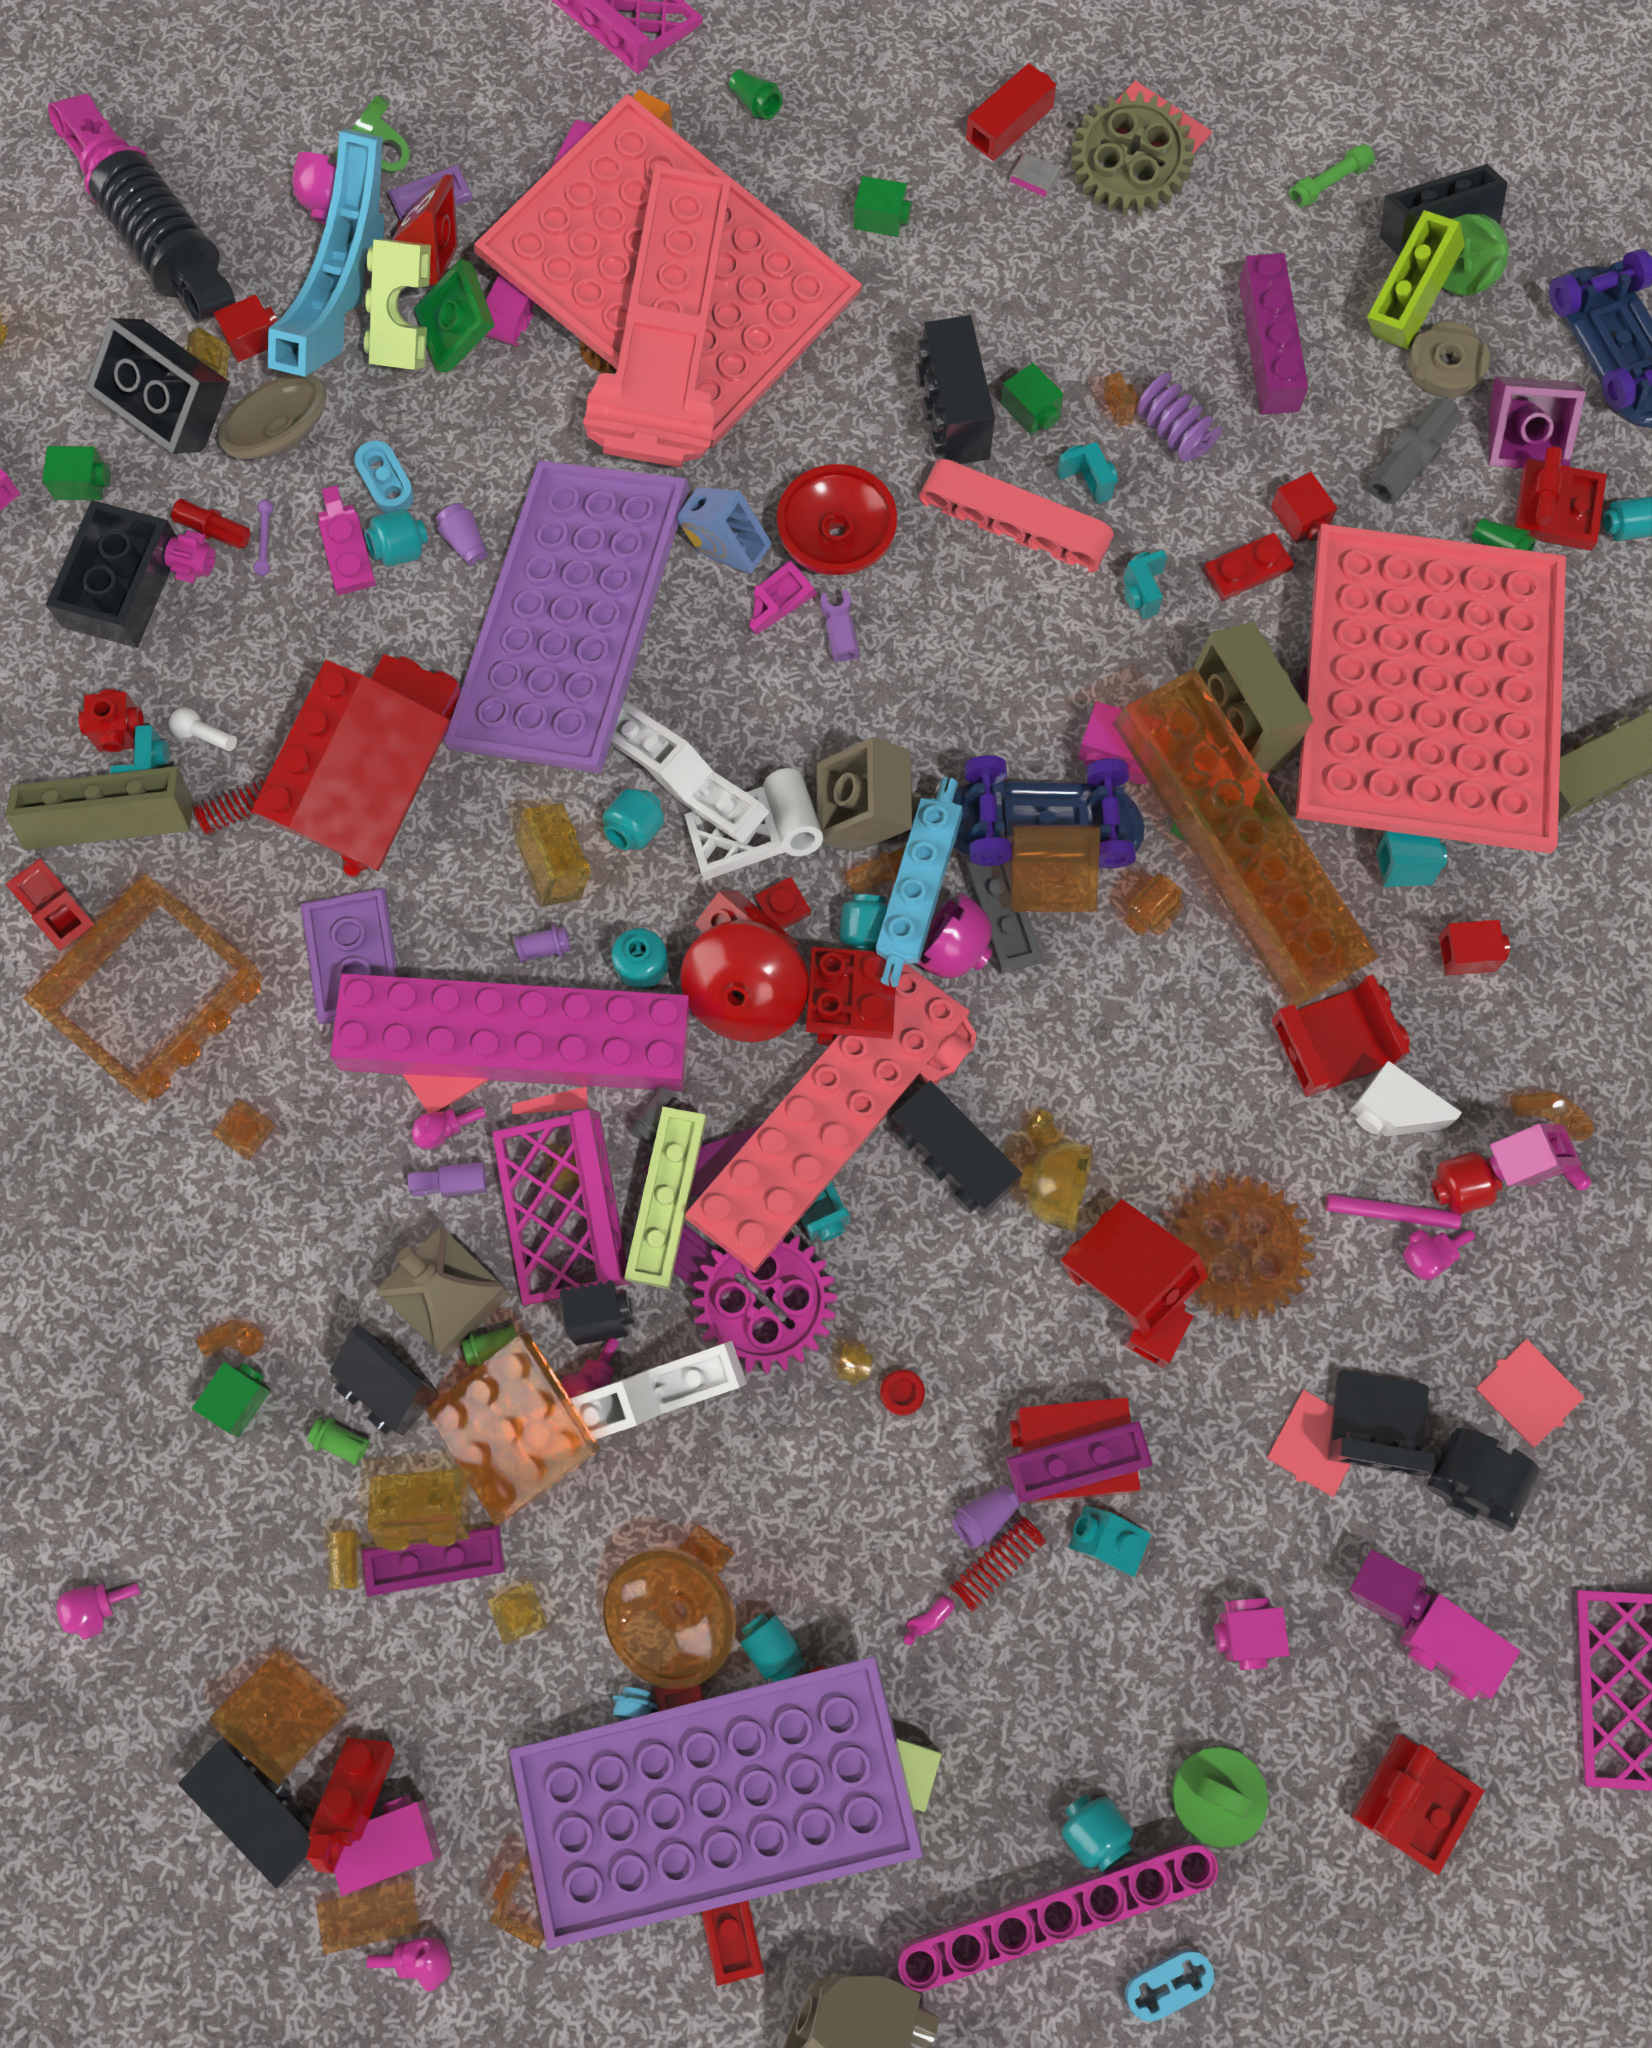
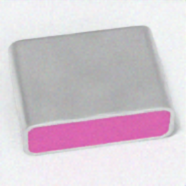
[1009,153,1061,198]

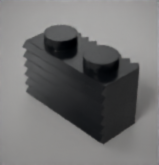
[560,1280,635,1346]

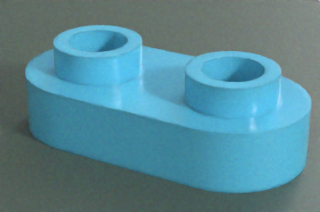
[354,441,414,513]

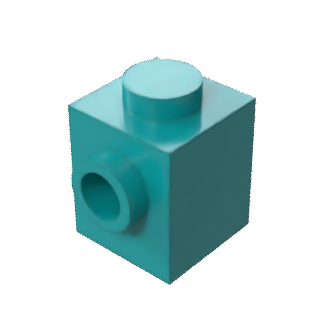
[1376,831,1447,887]

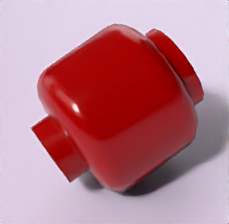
[1431,1151,1503,1215]

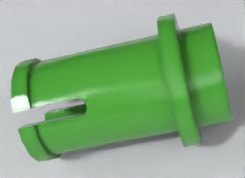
[461,1325,521,1368]
[307,1417,370,1466]

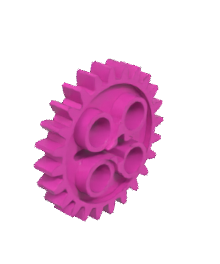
[692,1236,837,1375]

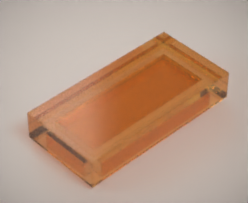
[316,1880,421,1955]

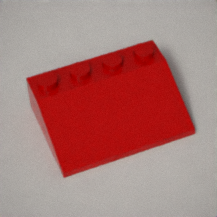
[251,659,451,872]

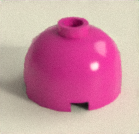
[292,152,337,225]
[916,892,992,979]

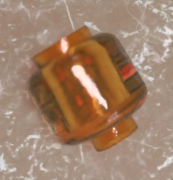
[1121,872,1184,937]

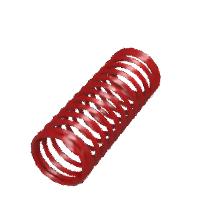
[193,776,268,835]
[949,1516,1046,1612]

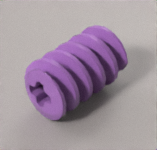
[1136,372,1222,462]

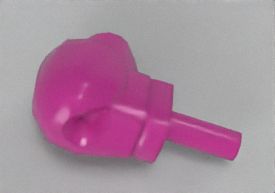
[411,1106,486,1150]
[1402,1229,1475,1281]
[562,1338,619,1400]
[56,1582,141,1640]
[366,1936,452,1992]

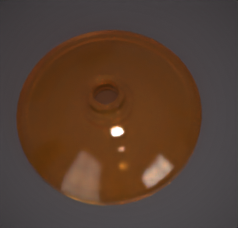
[603,1547,736,1689]

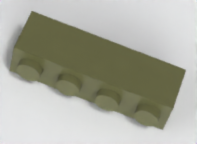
[1558,704,1652,822]
[5,766,194,850]

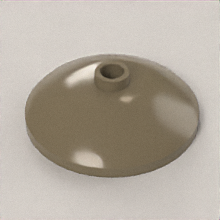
[218,374,327,459]

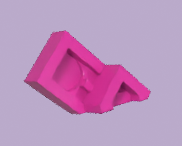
[749,560,817,634]

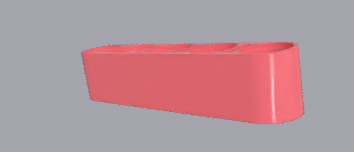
[919,459,1114,573]

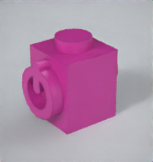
[1214,1598,1290,1670]

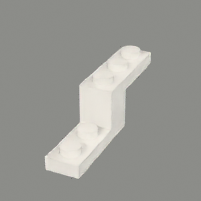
[610,701,770,844]
[509,1341,747,1464]

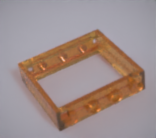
[22,874,265,1104]

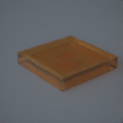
[1010,825,1100,912]
[209,1649,348,1786]

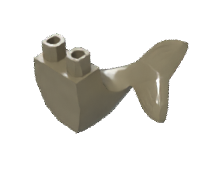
[783,1973,940,2048]

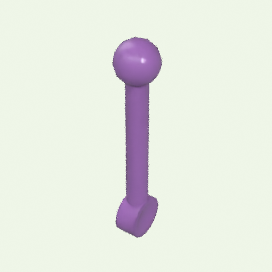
[253,499,274,576]

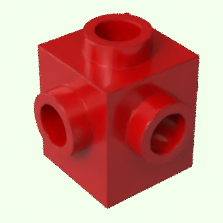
[78,689,144,753]

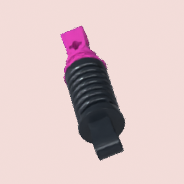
[48,93,236,322]

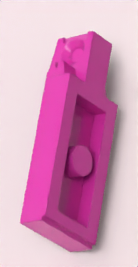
[318,485,377,595]

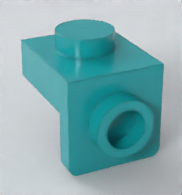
[1057,442,1118,505]
[1123,550,1168,620]
[110,725,170,774]
[800,1181,851,1242]
[1068,1506,1151,1577]

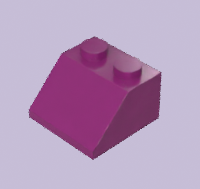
[1488,376,1586,468]

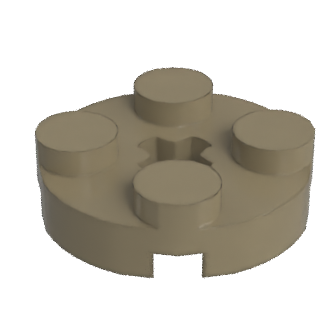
[1408,321,1490,398]

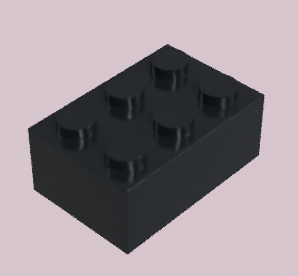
[915,315,995,464]
[85,318,230,454]
[46,500,178,648]

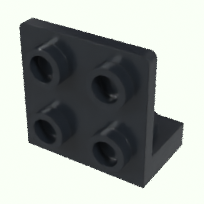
[1328,1370,1435,1476]

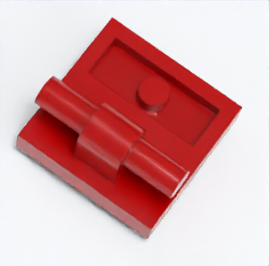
[1514,447,1607,551]
[805,947,896,1046]
[1350,1734,1485,1876]

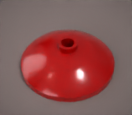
[777,464,897,575]
[681,920,809,1043]

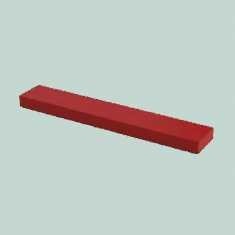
[654,1677,765,1986]

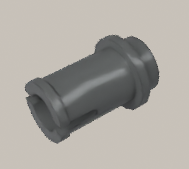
[628,1087,681,1144]

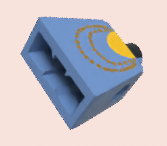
[677,487,772,574]

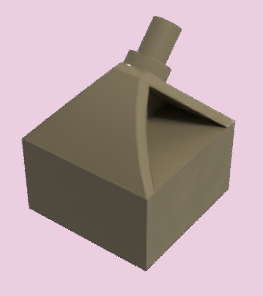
[817,737,937,852]
[376,1226,510,1359]

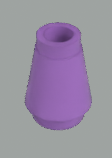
[435,503,488,566]
[951,1484,1021,1550]

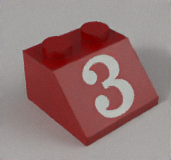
[390,174,458,285]

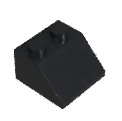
[329,1323,440,1436]

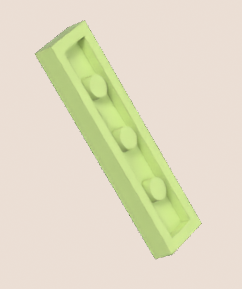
[624,1107,707,1289]

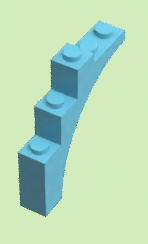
[268,129,384,377]

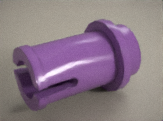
[515,924,571,963]

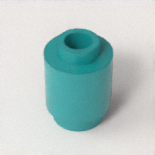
[1603,496,1652,542]
[739,1612,806,1682]

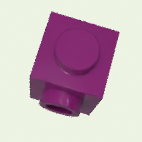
[1350,1549,1430,1630]

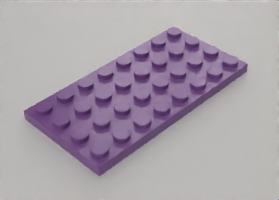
[444,460,690,774]
[509,1656,925,1950]

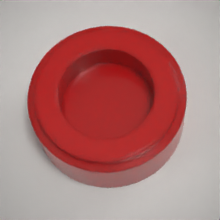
[880,1370,925,1416]

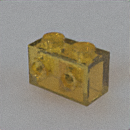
[515,802,590,907]
[367,1468,471,1551]

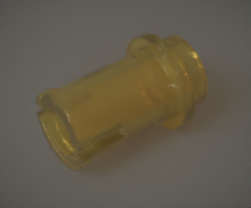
[324,1530,362,1590]

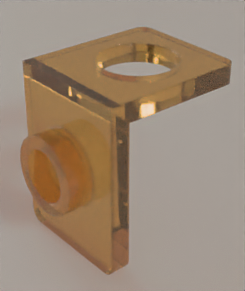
[489,1855,545,1949]

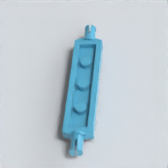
[876,777,963,987]

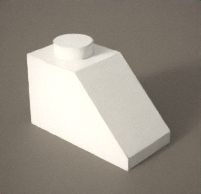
[1350,1061,1462,1136]

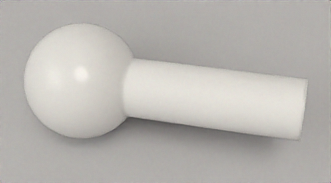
[168,707,237,751]

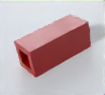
[966,63,1057,161]

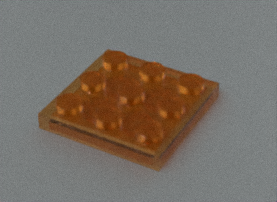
[426,1333,601,1526]

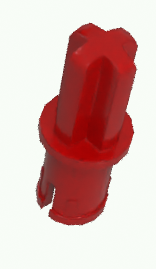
[171,498,251,549]

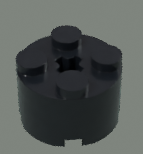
[1426,1428,1540,1532]

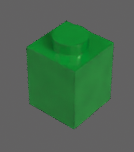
[854,176,912,237]
[1000,362,1064,435]
[42,446,111,500]
[191,1362,271,1437]

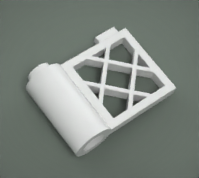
[684,768,823,881]

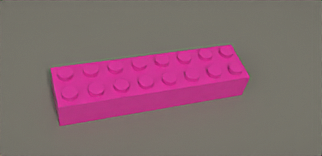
[330,973,690,1091]

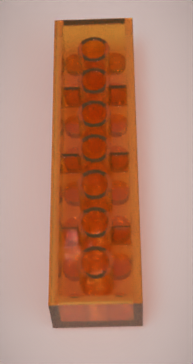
[1112,668,1379,1007]

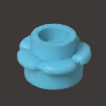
[612,1687,658,1720]

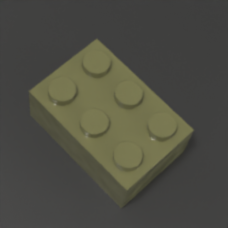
[1185,621,1313,780]

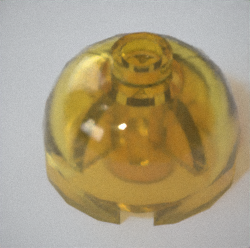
[1020,1141,1093,1232]

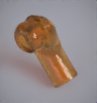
[195,1319,264,1357]

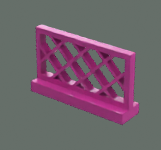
[551,0,703,75]
[492,1109,631,1306]
[1576,1590,1652,1791]

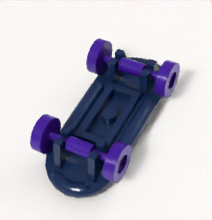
[1549,249,1652,428]
[952,755,1145,869]

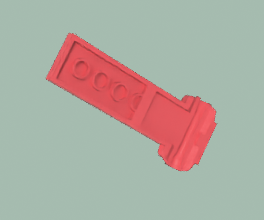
[583,164,732,468]
[685,964,977,1273]

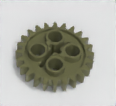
[1071,92,1195,215]

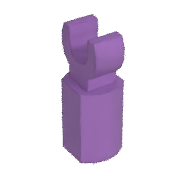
[820,590,860,662]
[407,1162,487,1197]

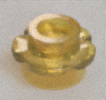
[837,1342,873,1387]

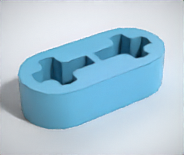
[1125,1949,1214,2022]

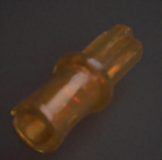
[845,846,906,894]

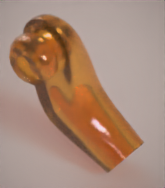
[1510,1090,1595,1141]

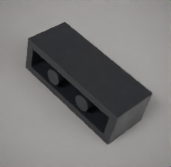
[1380,164,1508,256]
[891,1080,1022,1217]
[178,1738,316,1889]

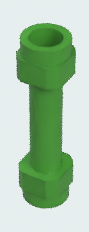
[1289,143,1375,209]

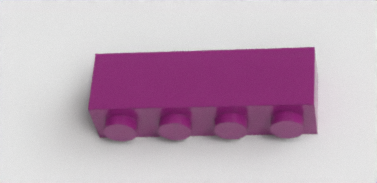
[1239,253,1308,415]

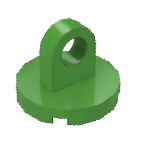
[334,94,409,174]
[1442,214,1509,295]
[1171,1746,1268,1848]

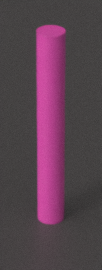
[1326,1194,1461,1230]

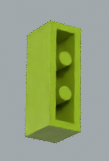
[1367,210,1465,350]

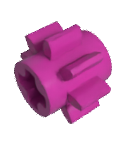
[165,530,216,584]

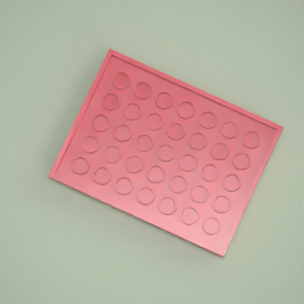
[474,93,862,448]
[1295,524,1566,854]

